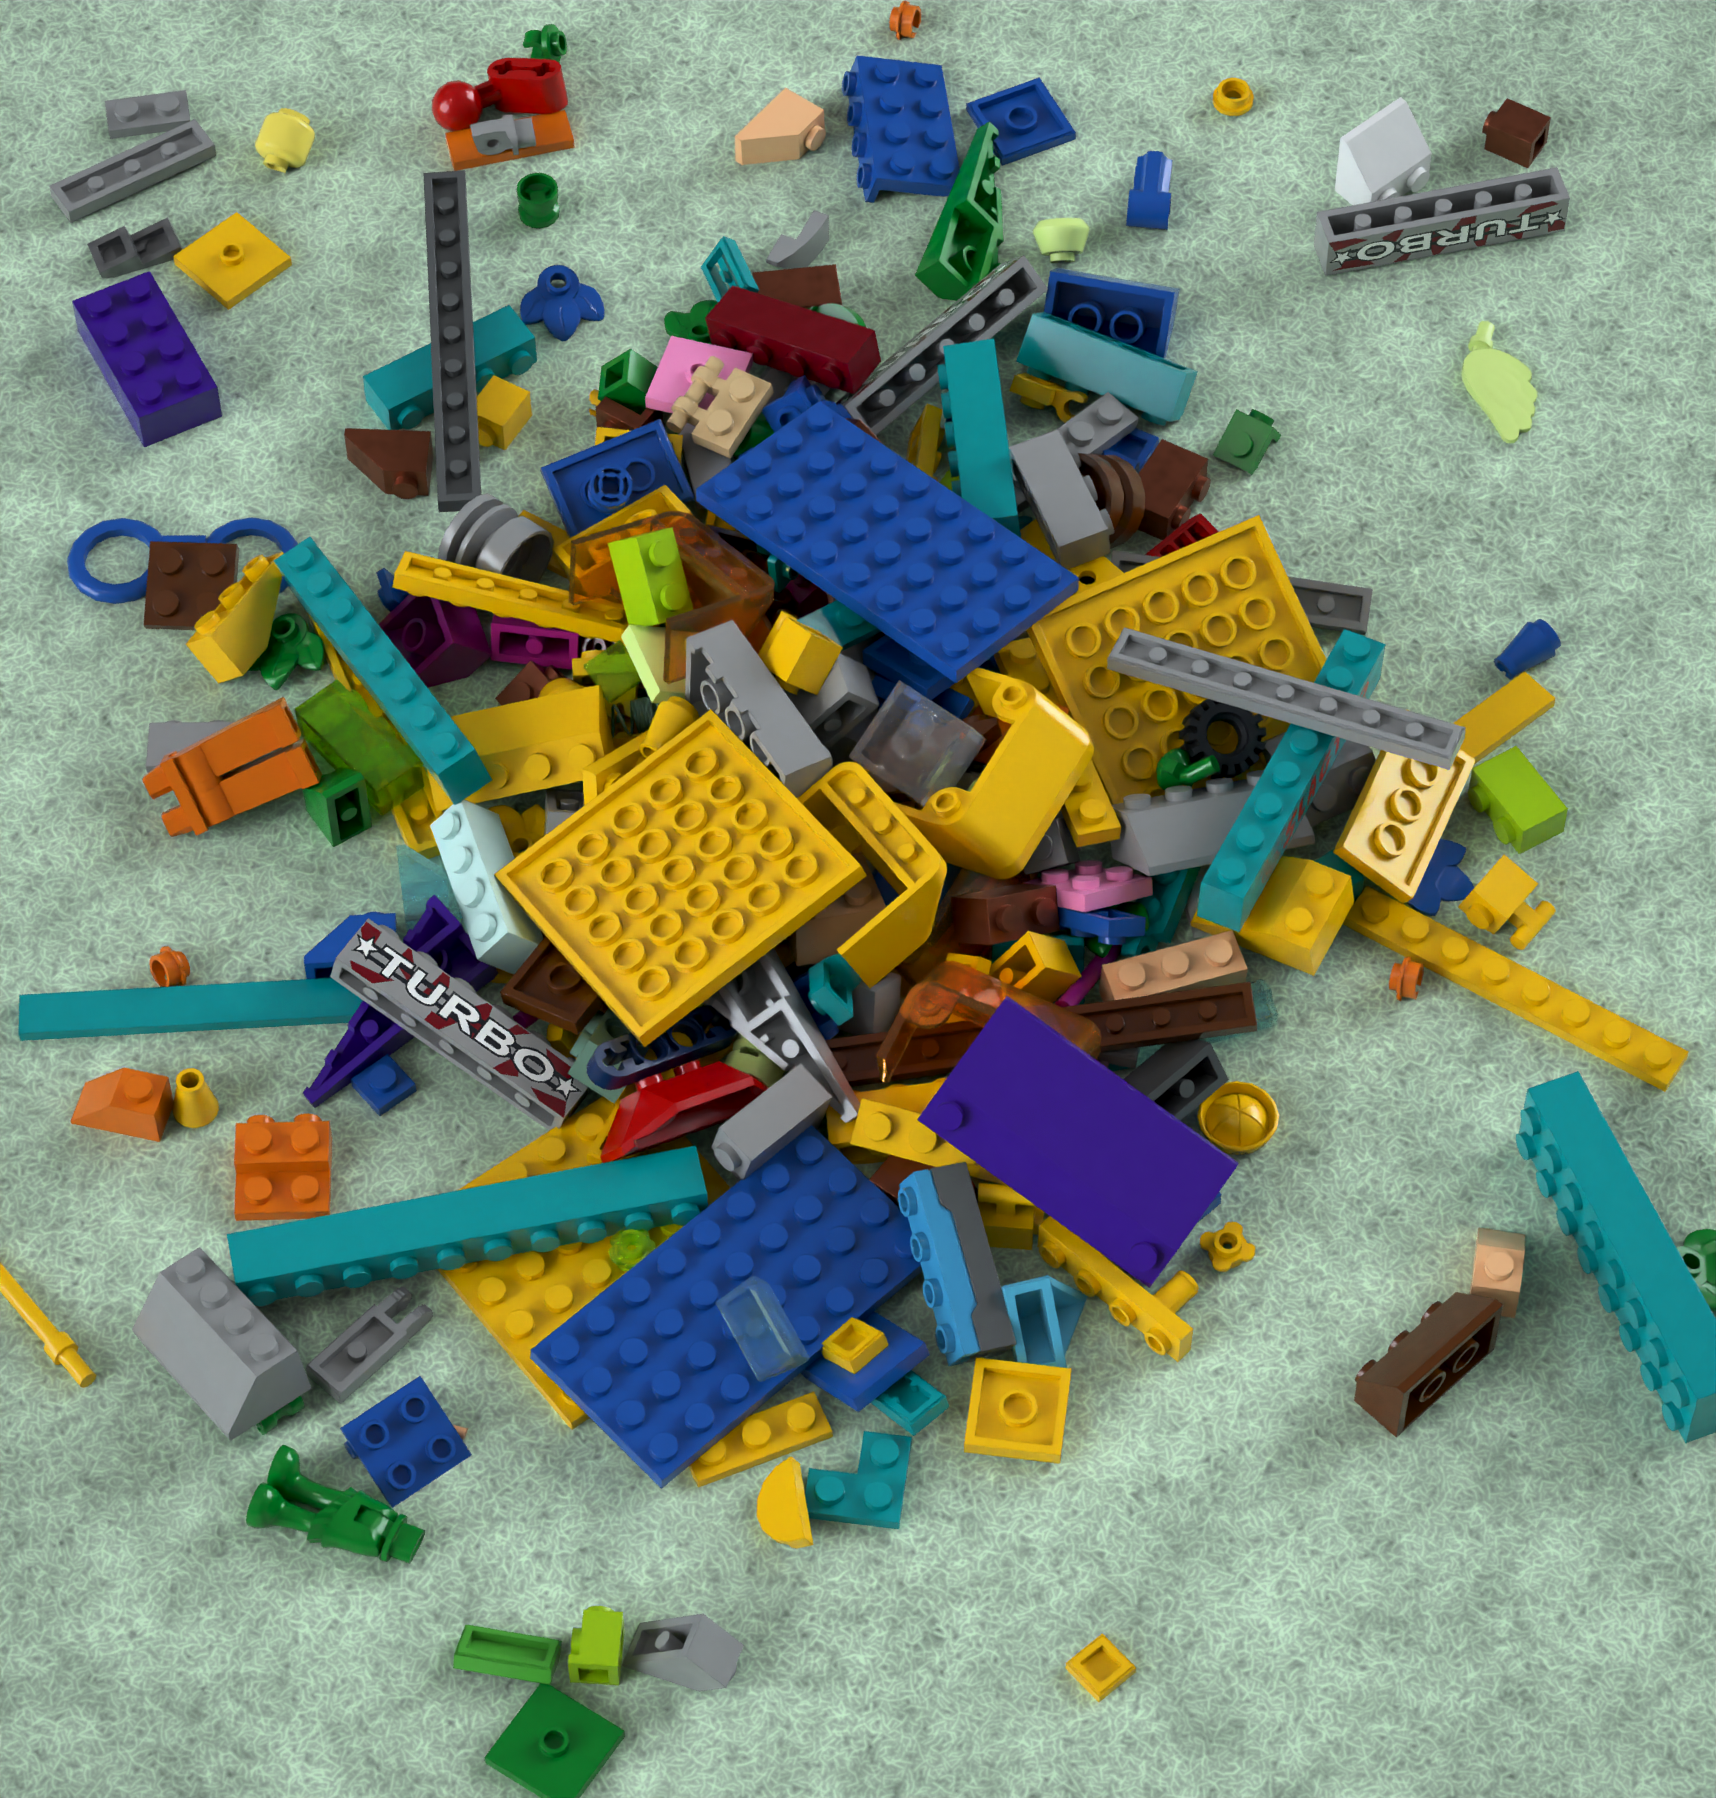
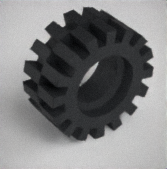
[1178,699,1266,779]

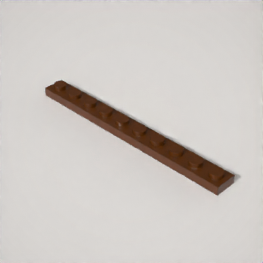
[825,982,1257,1087]

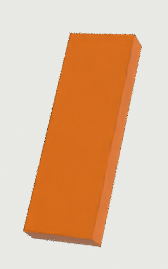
[445,110,575,171]

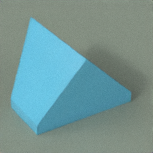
[1001,1275,1088,1368]

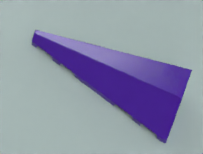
[303,894,499,1108]

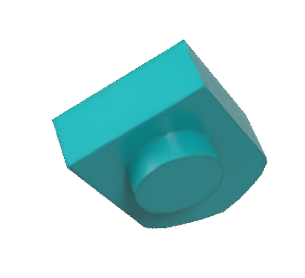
[808,953,862,1026]

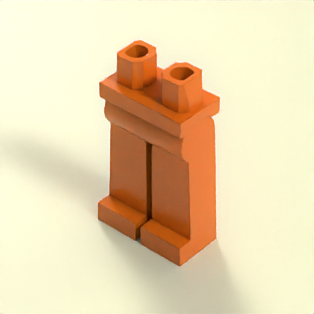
[142,697,322,837]

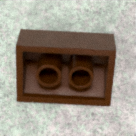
[1354,1292,1503,1437]

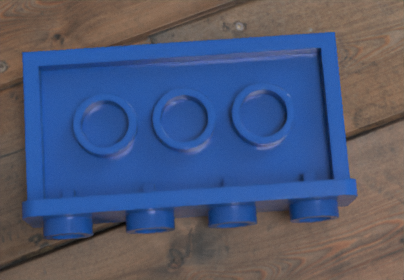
[842,55,960,203]

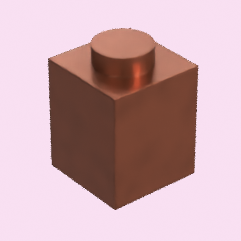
[1482,98,1551,168]

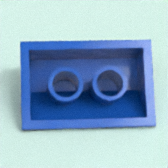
[1044,268,1180,358]

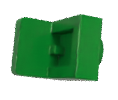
[1213,409,1281,475]

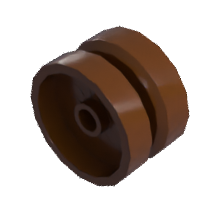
[1078,453,1145,549]

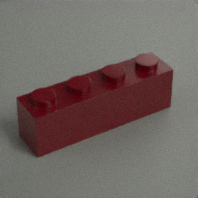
[705,285,881,394]

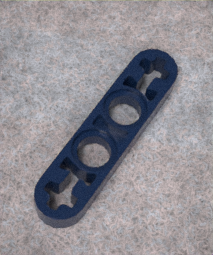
[586,1005,738,1090]

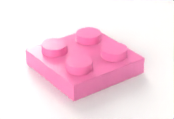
[1023,860,1153,913]

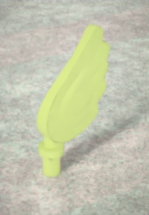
[1461,321,1537,443]

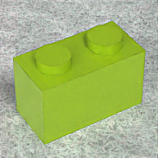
[608,527,695,626]
[1467,746,1568,854]

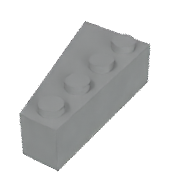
[685,620,833,798]

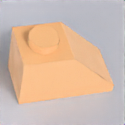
[735,87,826,165]
[1470,1227,1525,1318]

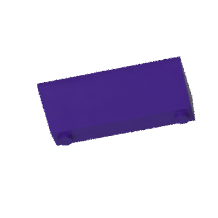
[917,996,1239,1288]

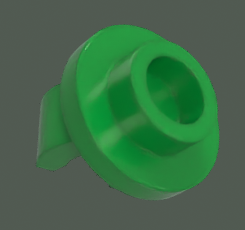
[523,24,567,63]

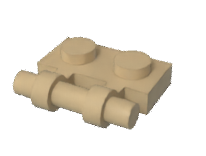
[666,356,774,459]

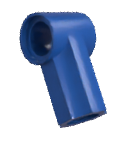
[1126,151,1173,230]

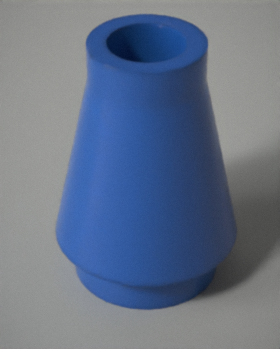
[1494,619,1561,680]

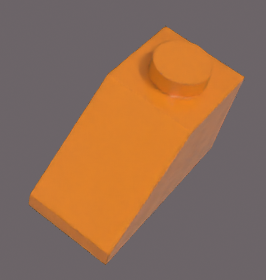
[71,1068,174,1142]

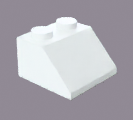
[1335,97,1432,205]

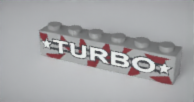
[1314,167,1570,276]
[836,255,1048,436]
[330,918,591,1130]

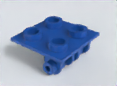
[340,1376,472,1508]

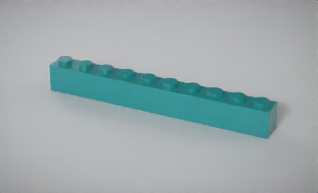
[227,1146,708,1306]

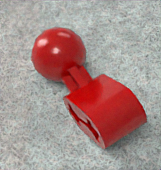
[432,58,568,132]

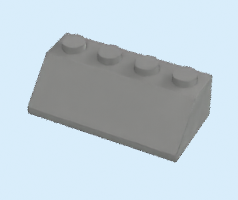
[1111,770,1315,876]
[132,1247,311,1441]

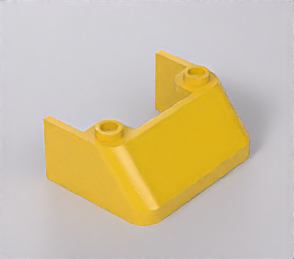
[894,667,1094,879]
[797,762,947,989]

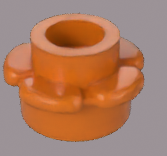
[889,1,921,40]
[150,946,190,987]
[1389,957,1424,1001]

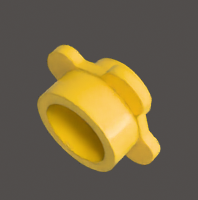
[1200,1222,1255,1272]

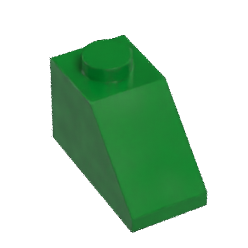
[303,767,372,847]

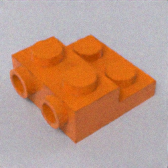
[234,1113,332,1221]

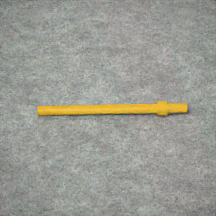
[0,1263,96,1388]

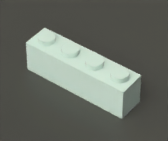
[430,800,544,974]

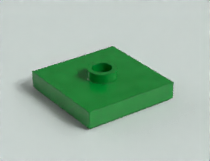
[485,1683,625,1798]

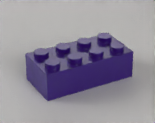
[72,271,222,447]

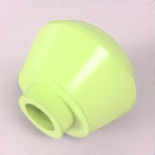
[1033,218,1090,263]

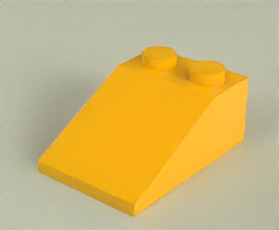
[1190,856,1354,976]

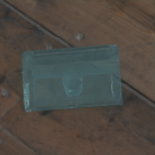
[715,1275,810,1382]

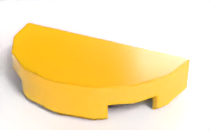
[756,1456,813,1549]

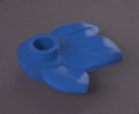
[520,265,605,341]
[1407,839,1474,916]

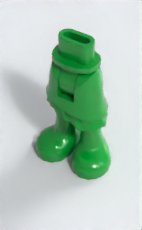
[246,1445,425,1564]

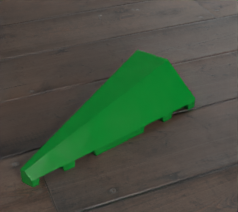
[915,121,1004,301]

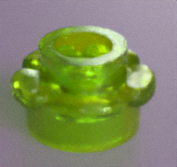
[609,1229,656,1272]

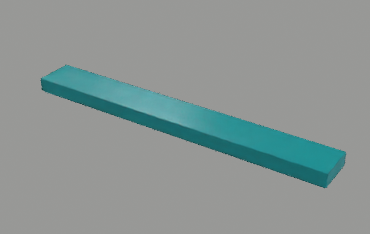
[18,978,363,1041]

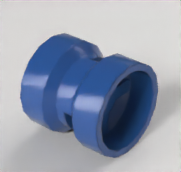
[587,464,633,514]

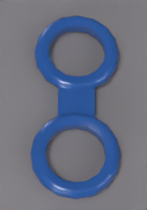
[67,517,298,604]

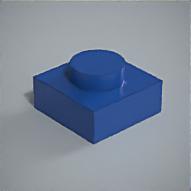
[351,1054,417,1116]

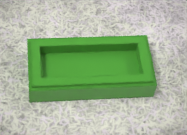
[453,1624,562,1685]

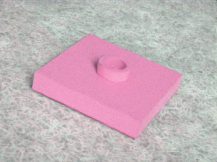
[645,336,753,413]

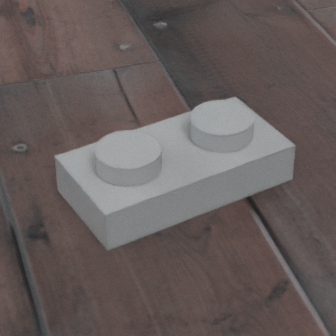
[105,90,190,139]

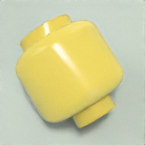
[255,108,315,173]

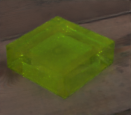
[583,640,642,704]

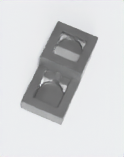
[87,217,183,278]

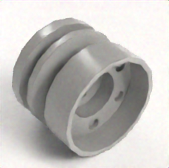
[438,493,554,583]

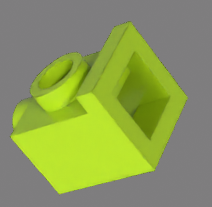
[568,1606,625,1685]

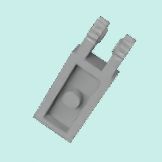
[306,1287,433,1404]

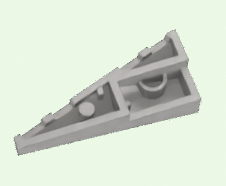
[703,948,860,1123]

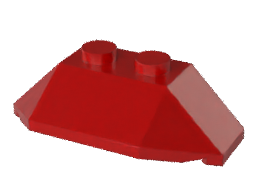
[600,1060,768,1163]

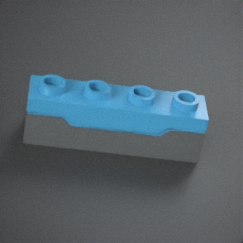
[898,1162,1017,1366]

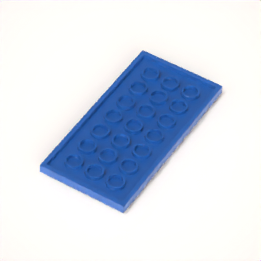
[696,401,1079,683]
[530,1125,922,1489]

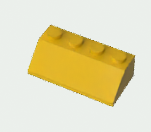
[427,684,615,812]

